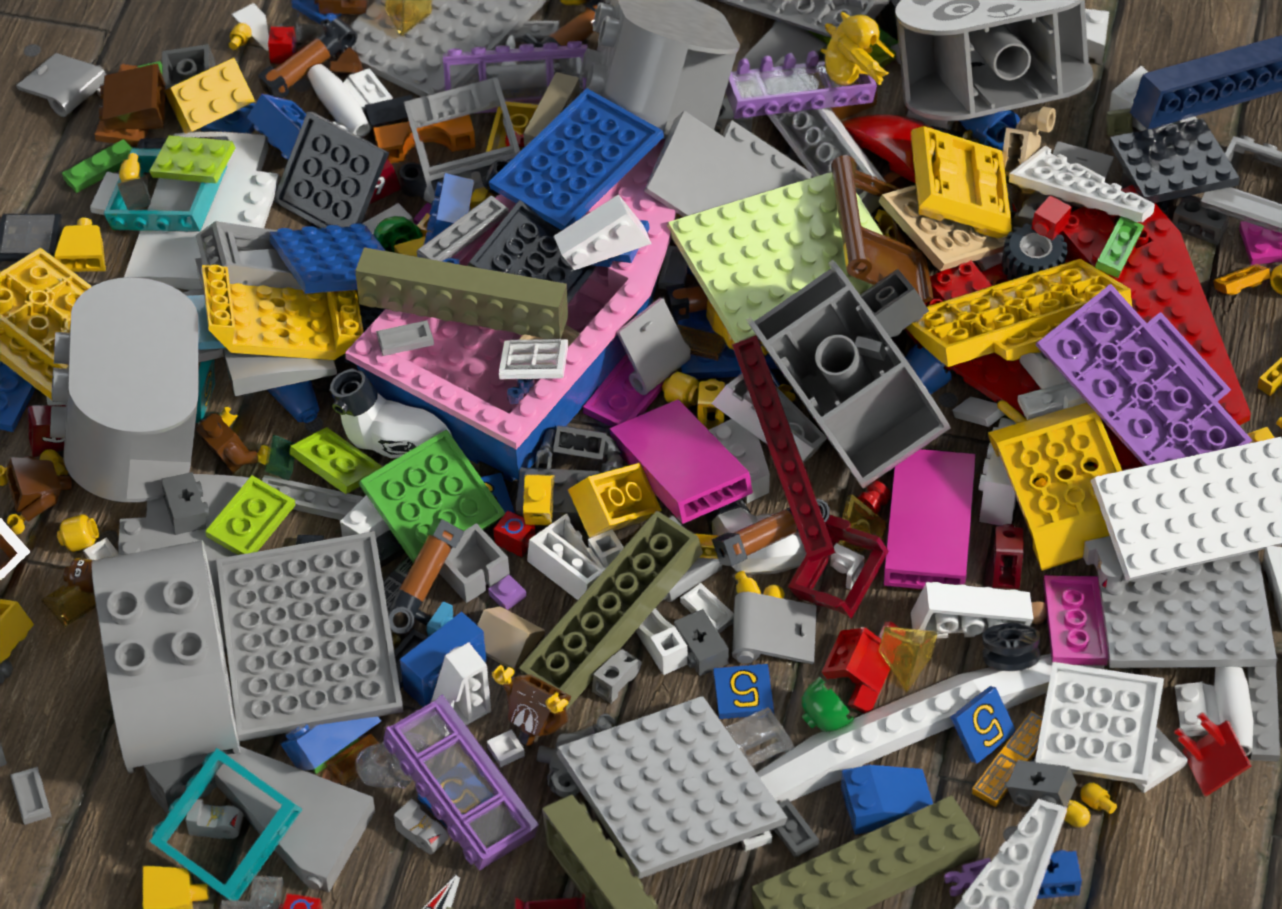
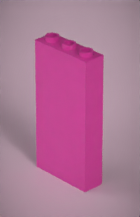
[609,400,753,524]
[884,449,975,589]

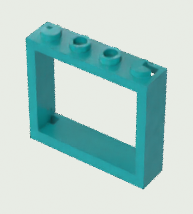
[104,149,228,232]
[150,748,303,903]

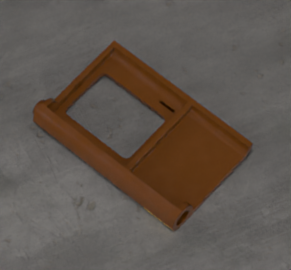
[831,155,933,303]

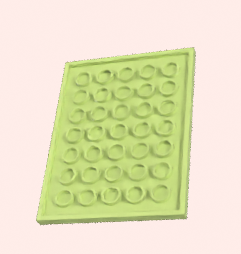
[667,172,883,343]

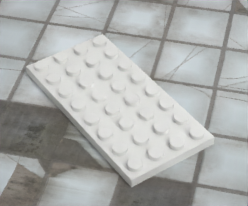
[1091,437,1282,581]

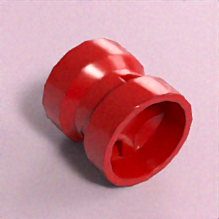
[855,481,892,517]

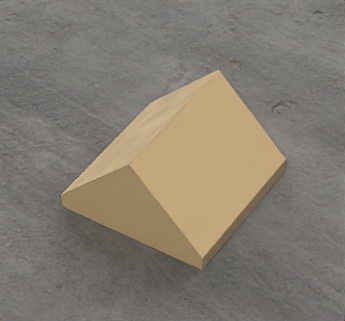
[477,606,545,671]

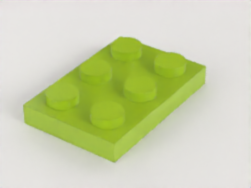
[150,135,236,184]
[289,427,383,494]
[205,475,295,555]

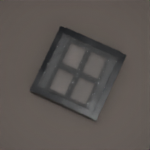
[0,214,62,261]

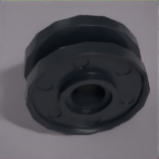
[982,623,1040,671]

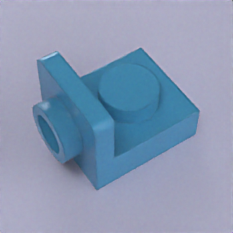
[427,601,454,637]

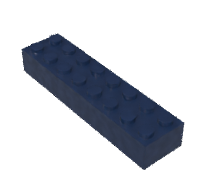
[1130,35,1282,129]

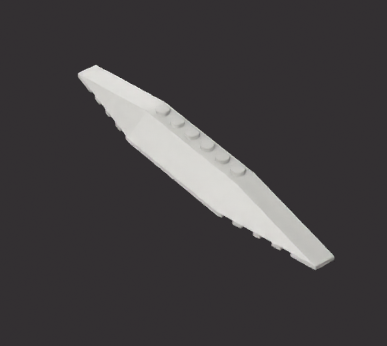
[757,654,1104,803]

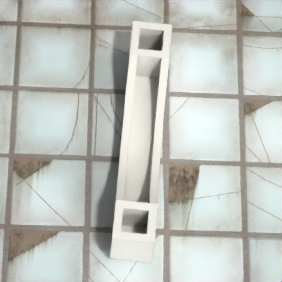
[588,529,687,675]

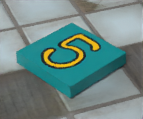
[195,359,215,424]

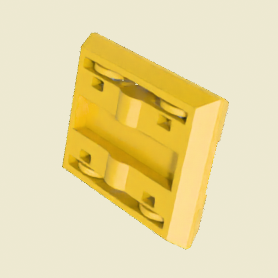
[911,126,1011,239]

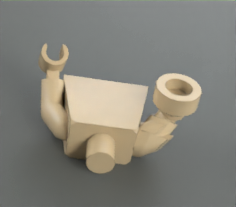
[1002,107,1056,194]

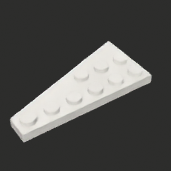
[1009,146,1154,222]
[955,799,1067,909]

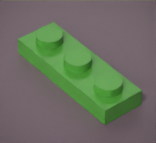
[62,139,132,193]
[1095,216,1144,278]

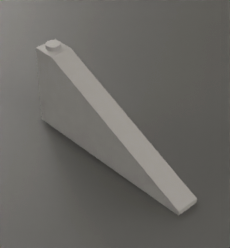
[206,746,375,892]

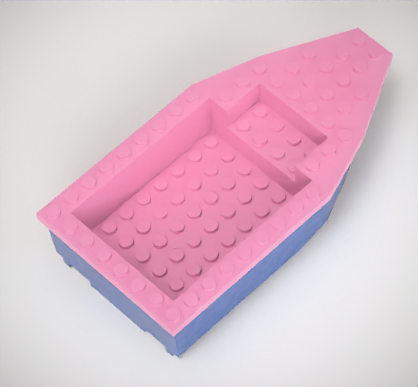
[345,138,676,482]

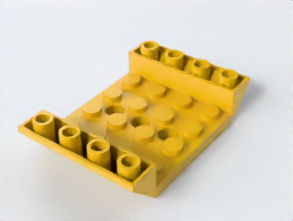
[201,265,364,360]
[988,402,1122,570]

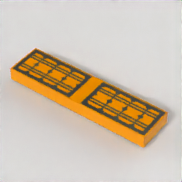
[972,711,1043,807]

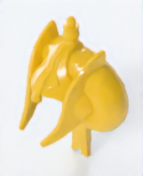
[821,12,894,86]

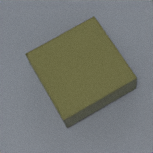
[1106,108,1133,137]

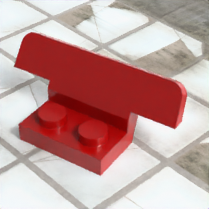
[822,621,905,713]

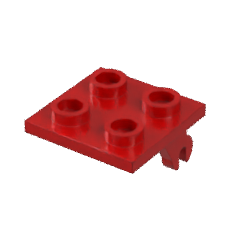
[1174,712,1252,797]

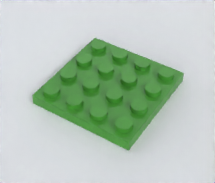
[359,429,505,563]

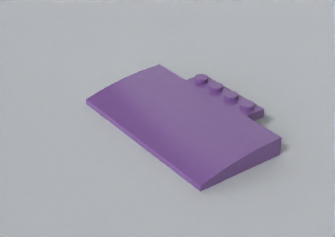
[1036,284,1253,466]

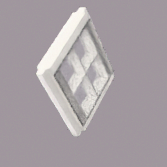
[499,339,568,379]

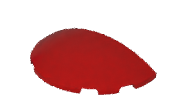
[841,114,935,184]

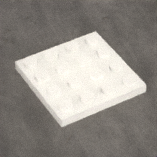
[1035,662,1164,785]

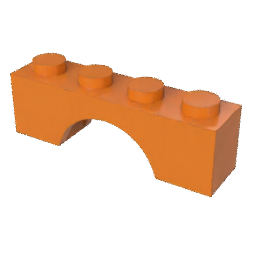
[374,115,475,163]

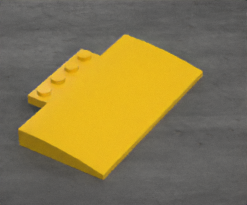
[0,248,92,400]
[906,259,1132,367]

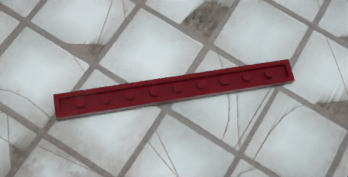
[732,335,836,563]

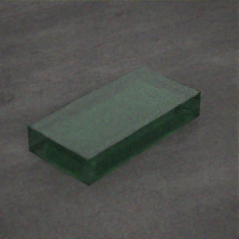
[265,435,295,481]

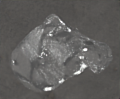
[356,733,429,789]

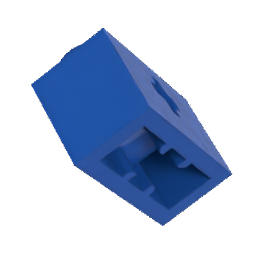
[1036,850,1082,899]

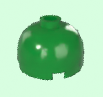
[373,216,423,253]
[801,677,854,732]

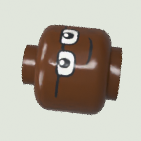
[63,558,95,594]

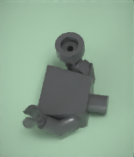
[536,425,625,474]
[537,714,615,798]

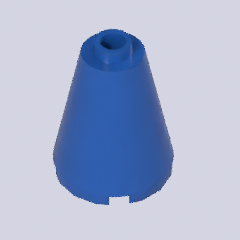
[959,110,1020,153]
[905,344,952,395]
[267,380,319,423]

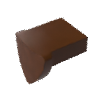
[330,47,363,74]

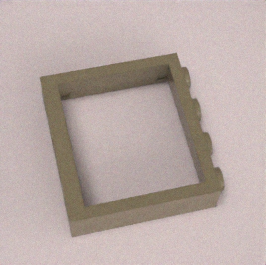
[524,72,580,148]

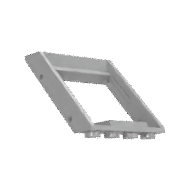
[404,77,520,201]
[1201,135,1282,233]
[196,221,302,290]

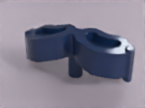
[507,379,534,404]

